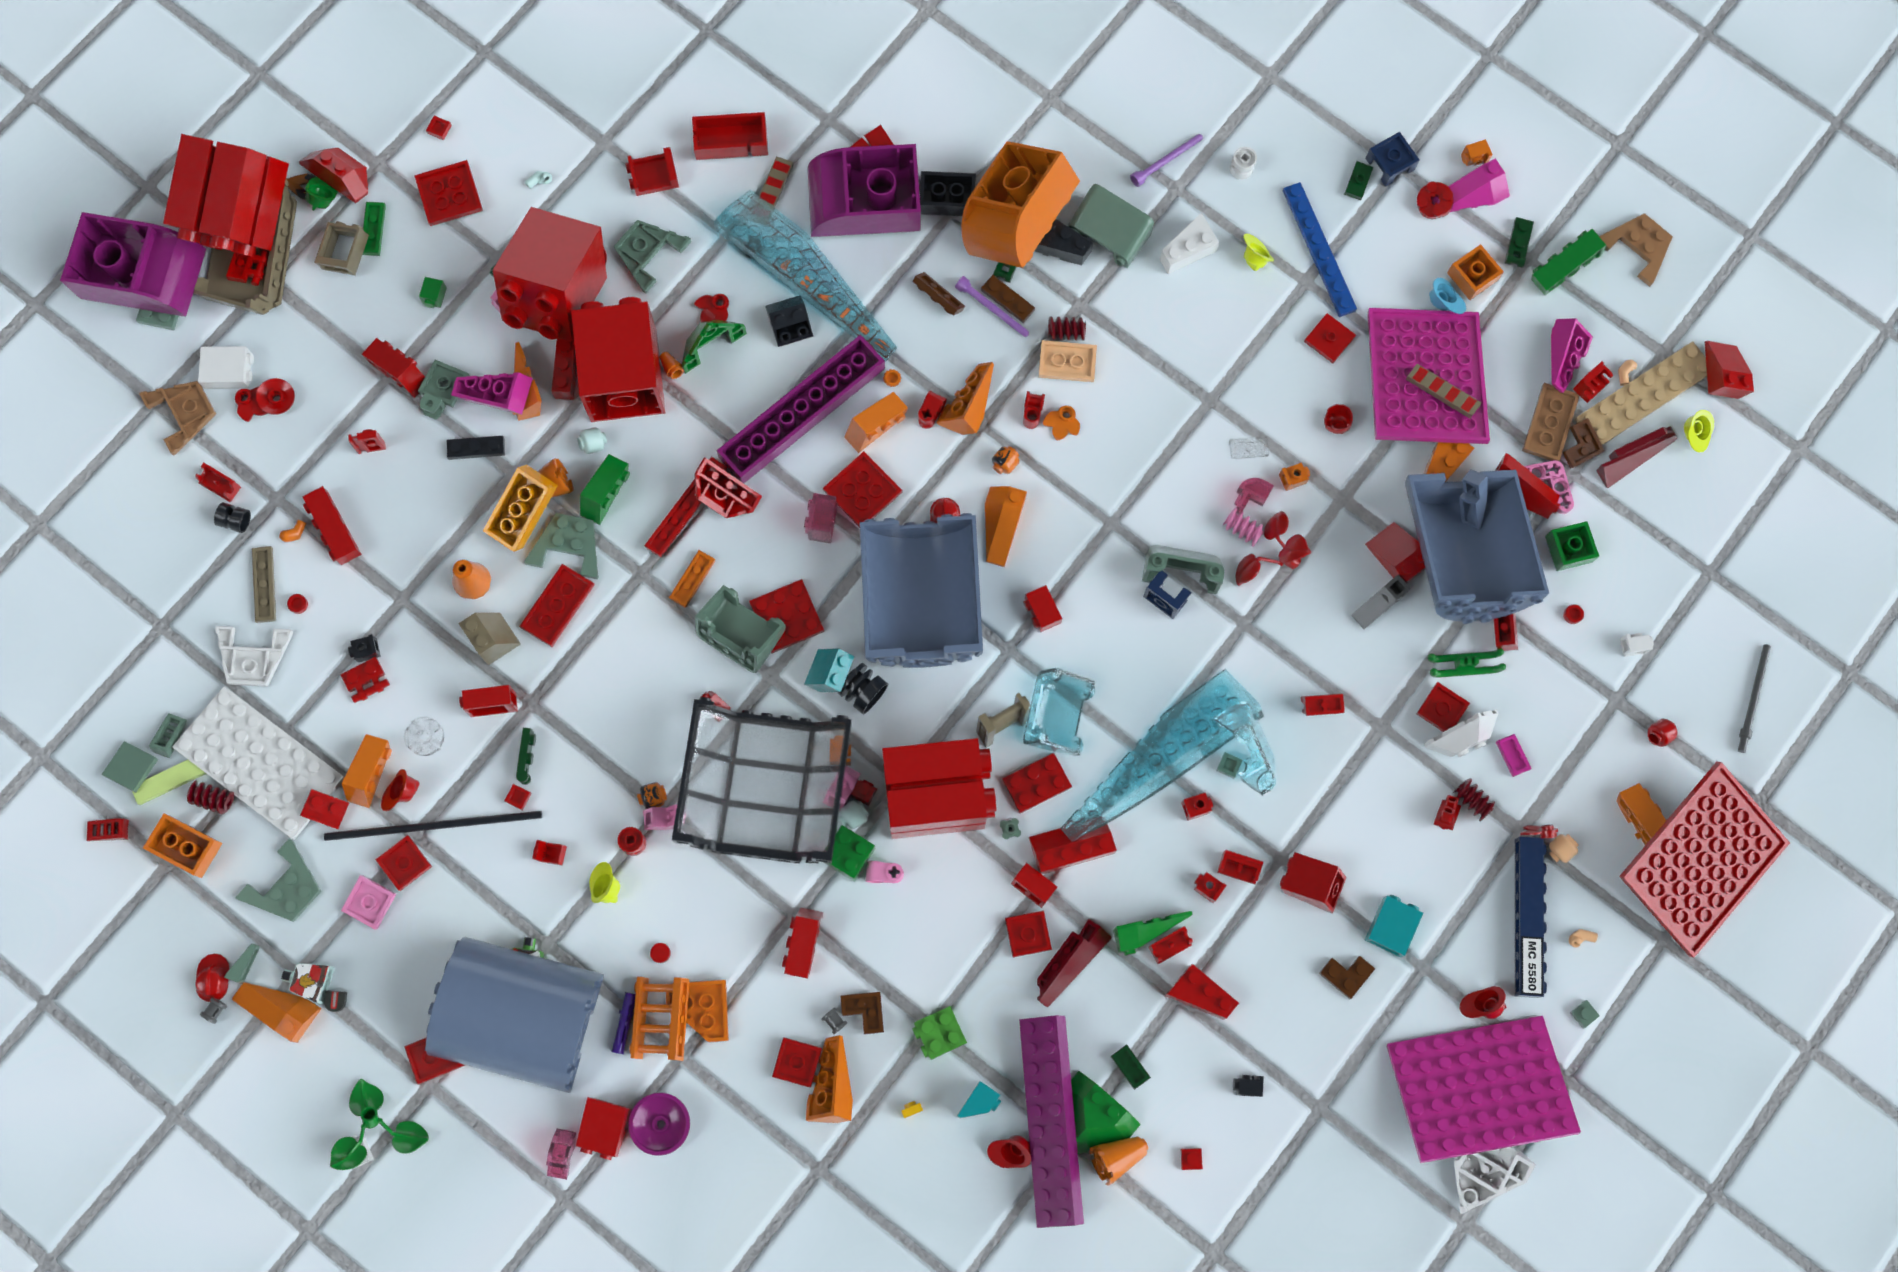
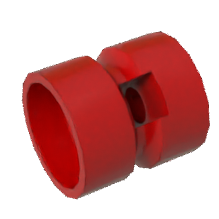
[617,827,647,856]

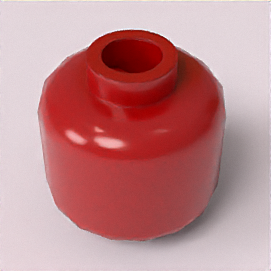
[1647,718,1678,747]

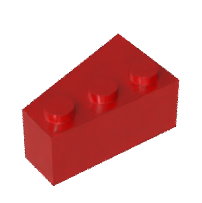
[362,338,425,398]
[782,908,824,979]
[1165,964,1239,1020]

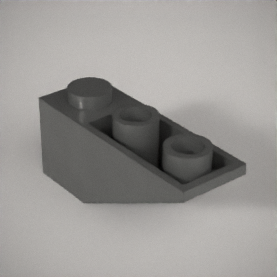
[1351,575,1411,629]

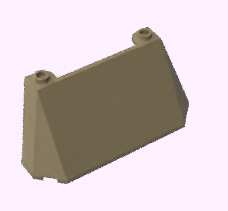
[193,179,297,315]

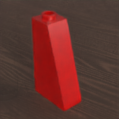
[1495,453,1560,519]

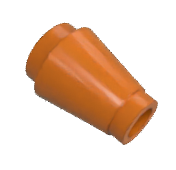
[659,351,684,379]

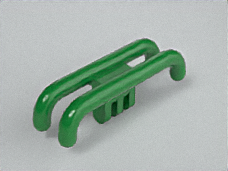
[1427,648,1506,678]

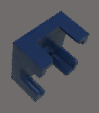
[1365,132,1420,187]
[1143,571,1192,619]

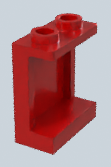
[625,147,679,196]

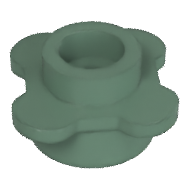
[1000,818,1021,840]

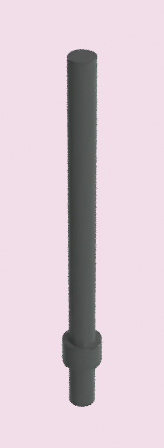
[1738,644,1771,753]

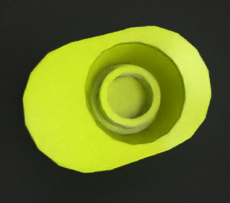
[1243,233,1274,271]
[1684,410,1714,453]
[589,862,620,903]

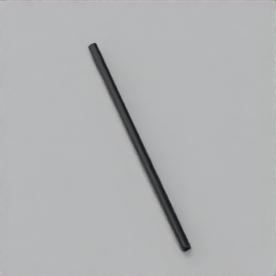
[324,811,542,841]

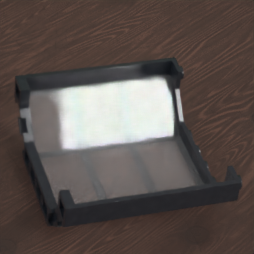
[672,697,852,864]

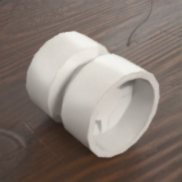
[1230,146,1257,180]

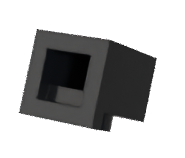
[348,634,381,663]
[1233,1075,1264,1097]

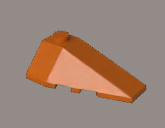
[512,342,542,421]
[936,362,994,435]
[985,486,1027,567]
[232,982,321,1043]
[806,1035,853,1123]

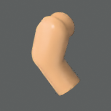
[1618,359,1637,386]
[1569,929,1598,948]

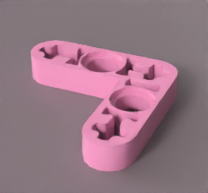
[1524,461,1574,514]

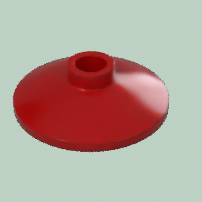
[256,378,295,415]

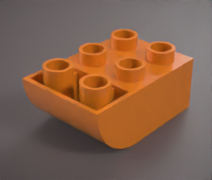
[961,141,1080,268]

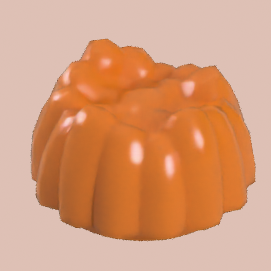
[883,369,901,387]

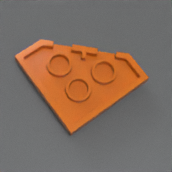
[666,980,729,1042]

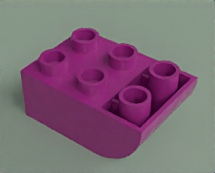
[807,144,921,237]
[60,212,206,317]

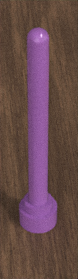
[1130,134,1203,187]
[955,276,1029,337]

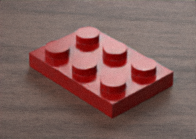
[1002,753,1072,814]

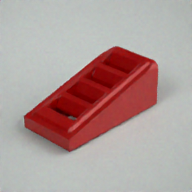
[87,818,129,841]

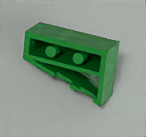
[580,454,630,525]

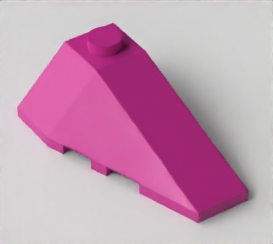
[1551,318,1593,393]

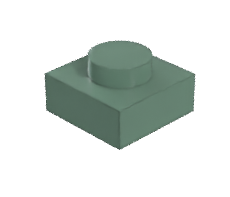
[1216,752,1243,779]
[1570,1000,1600,1028]

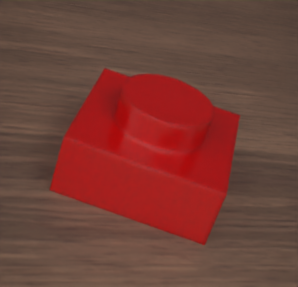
[426,115,452,140]
[504,784,532,811]
[1180,1148,1203,1170]

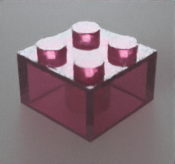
[804,493,838,543]

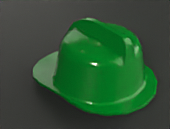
[305,177,338,211]

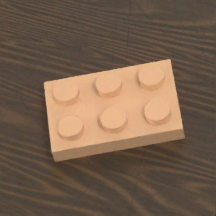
[1038,340,1097,382]

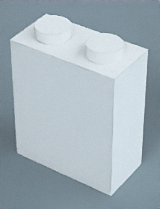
[198,346,254,389]

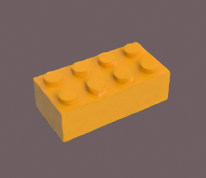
[483,465,558,552]

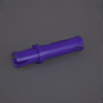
[611,992,636,1055]

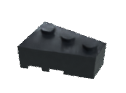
[1035,219,1094,266]

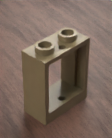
[314,221,369,276]

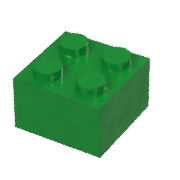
[1545,521,1599,571]
[823,825,876,882]

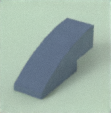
[1459,470,1488,530]

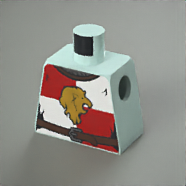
[281,963,335,1005]

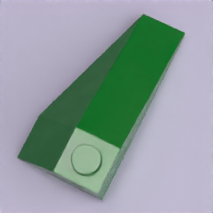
[1113,911,1193,956]

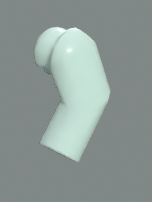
[525,171,552,189]

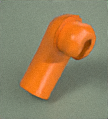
[279,520,307,542]

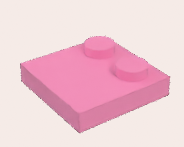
[341,875,396,929]

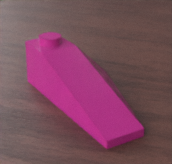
[1431,158,1510,212]

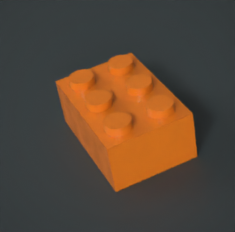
[143,813,223,878]

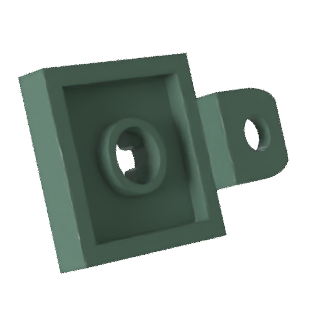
[418,360,470,419]

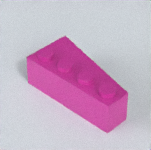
[451,372,533,415]

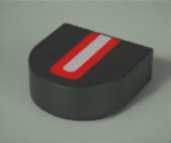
[324,991,347,1012]

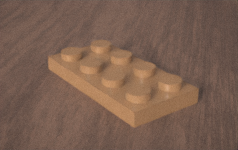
[1522,383,1579,461]

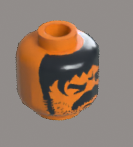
[992,446,1019,474]
[637,782,667,809]

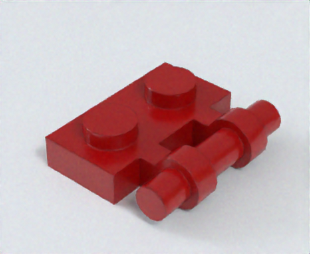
[226,250,269,286]
[340,657,390,703]

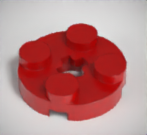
[1417,181,1454,219]

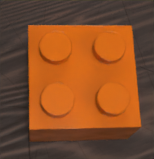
[1447,244,1504,300]

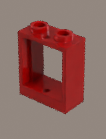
[459,685,518,717]

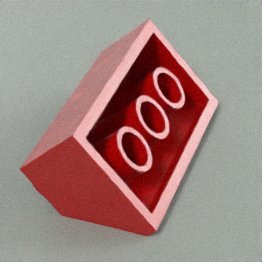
[1029,816,1117,874]

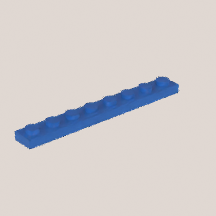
[1283,182,1357,317]

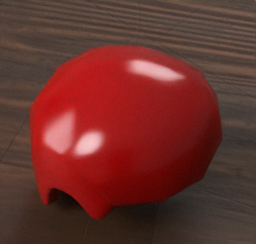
[1324,404,1353,434]

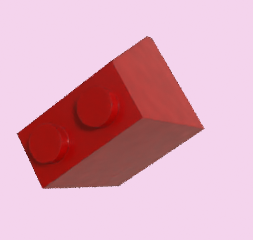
[1280,852,1347,914]
[576,1097,632,1160]

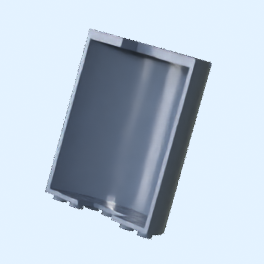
[1405,470,1549,624]
[860,513,983,668]
[425,937,604,1093]

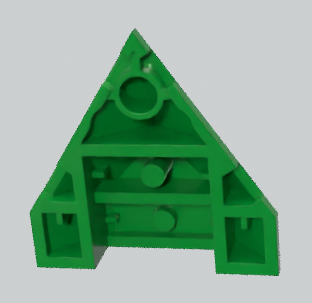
[681,320,747,374]
[1071,1071,1141,1154]

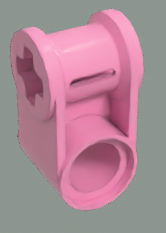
[865,861,904,883]

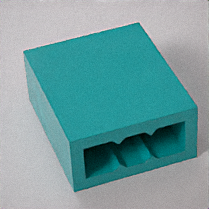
[804,648,855,692]
[1365,895,1423,958]

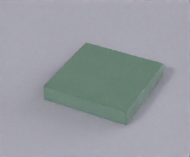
[102,741,159,793]

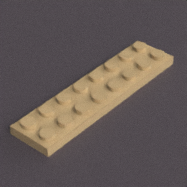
[1574,341,1707,445]

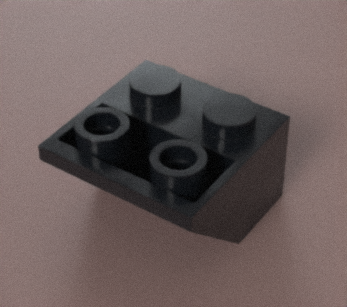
[765,295,813,347]

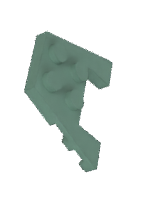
[614,220,692,294]
[524,513,599,579]
[235,838,321,922]

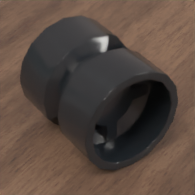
[214,502,251,533]

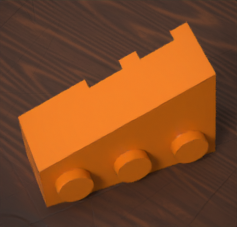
[844,392,908,453]
[1424,442,1474,482]
[342,734,392,808]
[1616,783,1667,845]

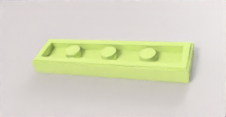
[132,760,206,805]

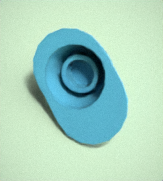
[1429,278,1466,314]

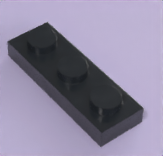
[447,435,505,460]

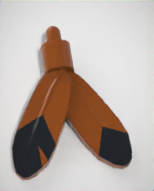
[286,173,315,200]

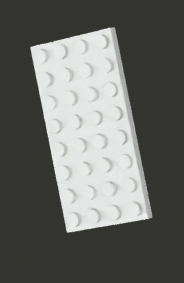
[172,686,344,840]

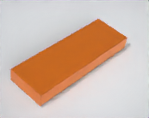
[669,550,716,608]

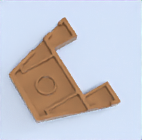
[1599,213,1673,287]
[139,381,217,456]

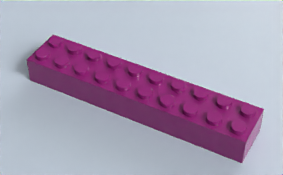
[716,334,885,483]
[1019,1015,1084,1228]

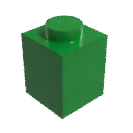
[419,277,447,308]

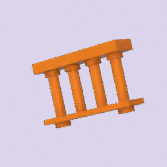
[629,977,689,1061]

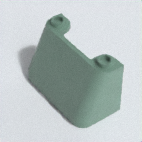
[1068,184,1154,268]
[1142,545,1224,594]
[695,585,785,673]

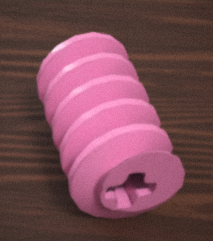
[1222,508,1265,547]

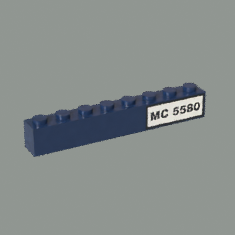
[1515,836,1547,998]

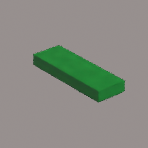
[362,202,386,256]

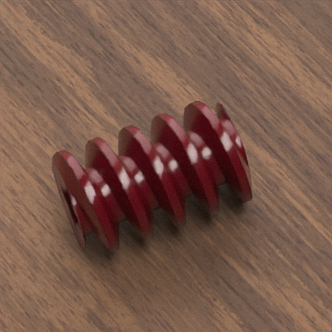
[1048,316,1086,341]
[1452,778,1495,822]
[187,780,235,815]

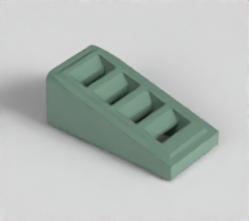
[149,713,187,758]
[224,943,260,984]

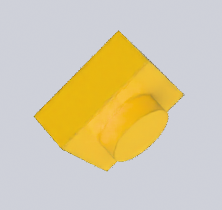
[901,1101,923,1118]

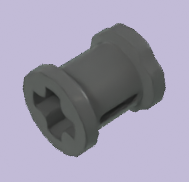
[200,997,228,1024]
[821,1008,847,1034]

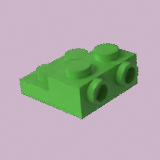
[912,1006,967,1060]

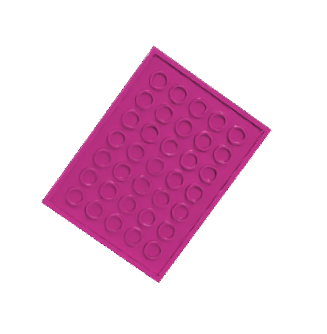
[1367,308,1490,444]
[1386,1016,1581,1163]

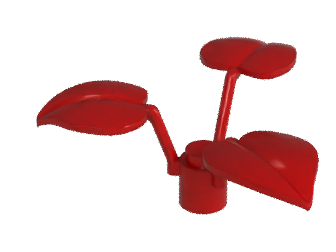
[1235,511,1311,586]

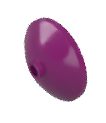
[628,1093,690,1156]

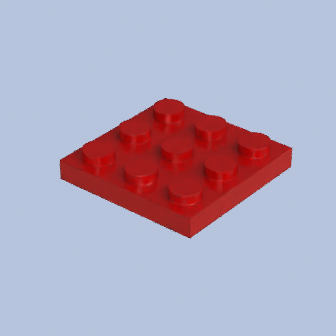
[414,160,483,226]
[823,451,903,528]
[749,579,825,654]

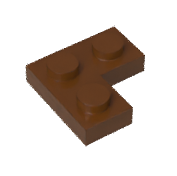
[1562,418,1605,469]
[1319,956,1375,1000]
[840,992,884,1035]

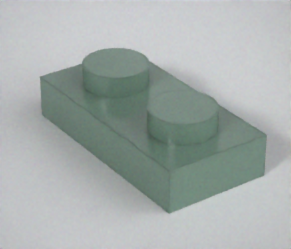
[136,309,179,331]

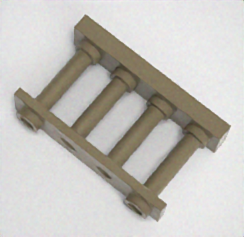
[976,693,1030,748]

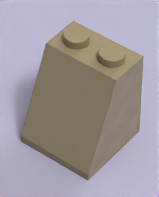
[458,613,521,665]

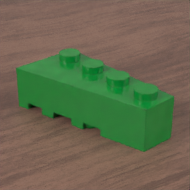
[1531,229,1606,295]

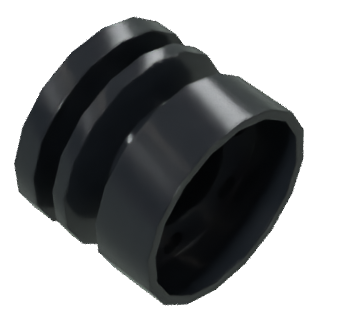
[838,663,889,715]

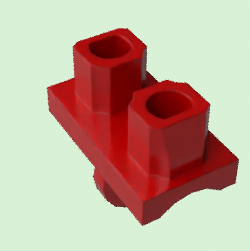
[1433,795,1462,831]

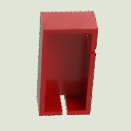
[692,112,768,160]

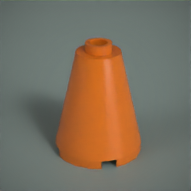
[537,458,574,498]
[452,560,491,599]
[1089,1136,1148,1186]

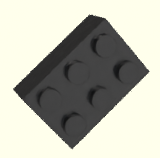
[920,171,976,216]

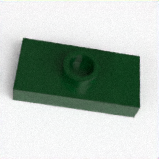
[1344,161,1374,200]
[1110,1044,1151,1090]

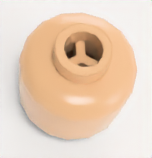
[1549,834,1579,863]

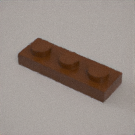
[912,272,965,316]
[981,275,1035,323]

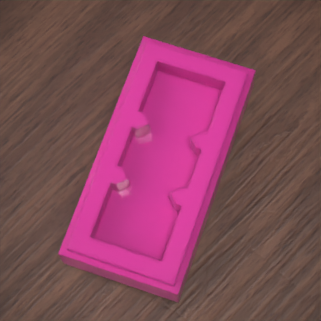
[1496,734,1532,777]

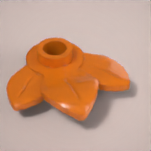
[1043,405,1080,441]

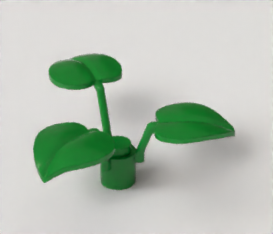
[330,1079,429,1170]

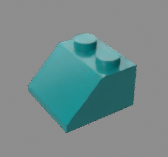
[957,1081,1001,1118]

